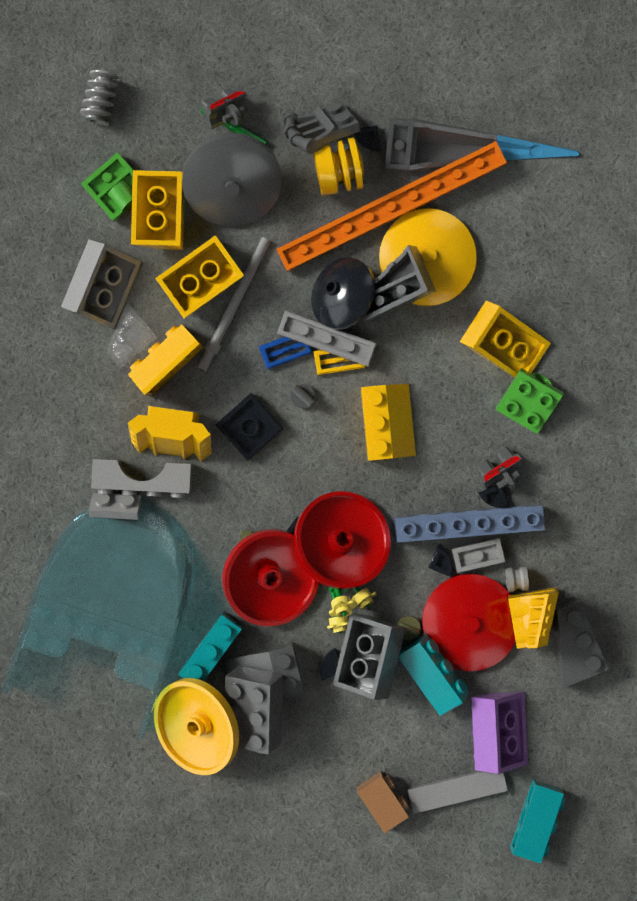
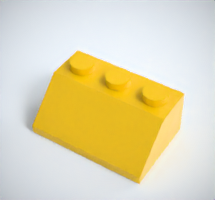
[131,170,185,250]
[155,235,244,319]
[128,324,204,397]
[361,384,416,461]

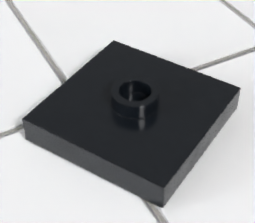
[215,393,284,461]

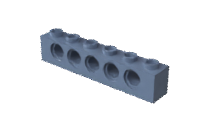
[394,505,545,543]

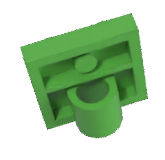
[81,152,133,222]
[495,368,564,434]

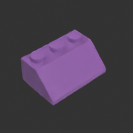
[471,692,528,774]

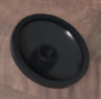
[311,257,375,330]

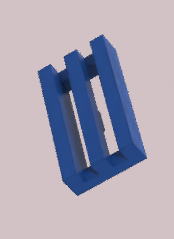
[259,337,312,369]

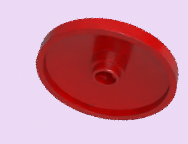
[294,491,391,589]
[222,529,319,626]
[422,573,516,671]

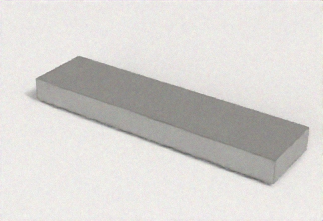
[277,311,377,367]
[407,771,508,814]

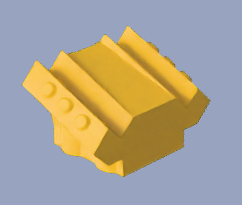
[128,406,212,462]
[508,587,559,649]

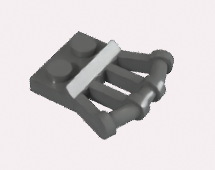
[283,102,360,154]

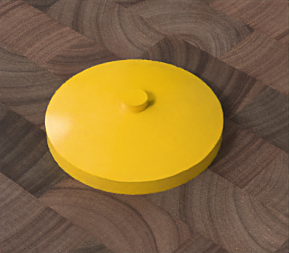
[379,208,477,306]
[154,678,239,775]

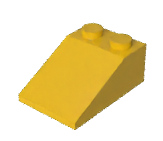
[460,301,551,378]

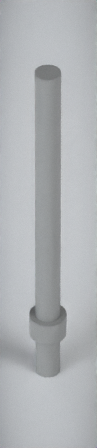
[198,237,271,371]

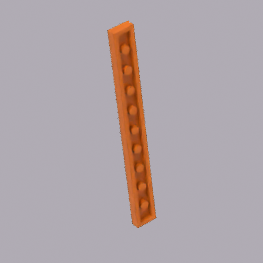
[276,141,507,272]

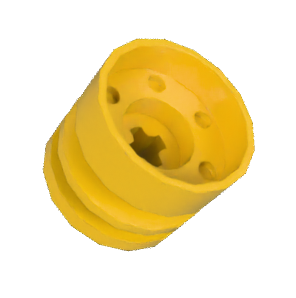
[313,137,364,196]

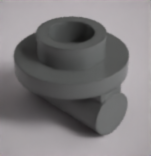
[290,384,315,409]

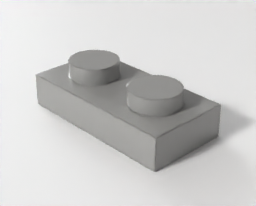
[89,493,142,520]
[451,538,505,573]

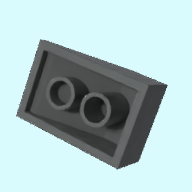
[222,642,305,699]

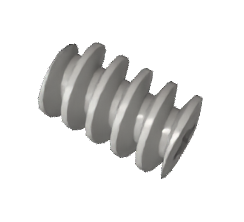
[80,70,121,126]

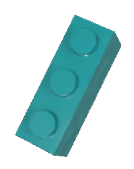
[178,612,243,681]
[398,634,469,716]
[510,780,565,864]

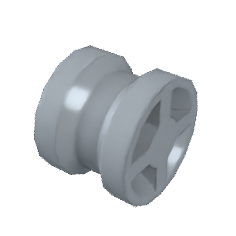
[505,567,529,592]

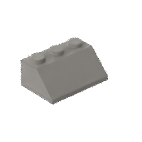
[61,239,141,329]

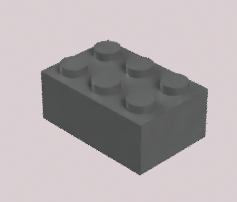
[333,614,406,700]
[225,666,283,755]

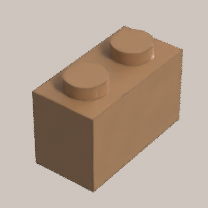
[357,771,410,834]

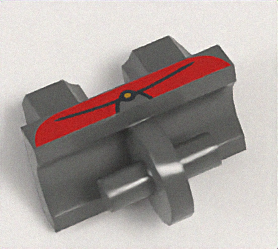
[202,88,247,129]
[477,447,523,490]

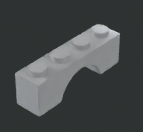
[91,459,193,498]

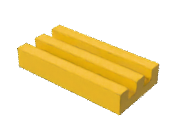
[314,350,365,376]

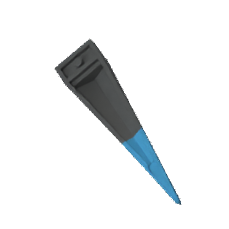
[385,117,580,170]

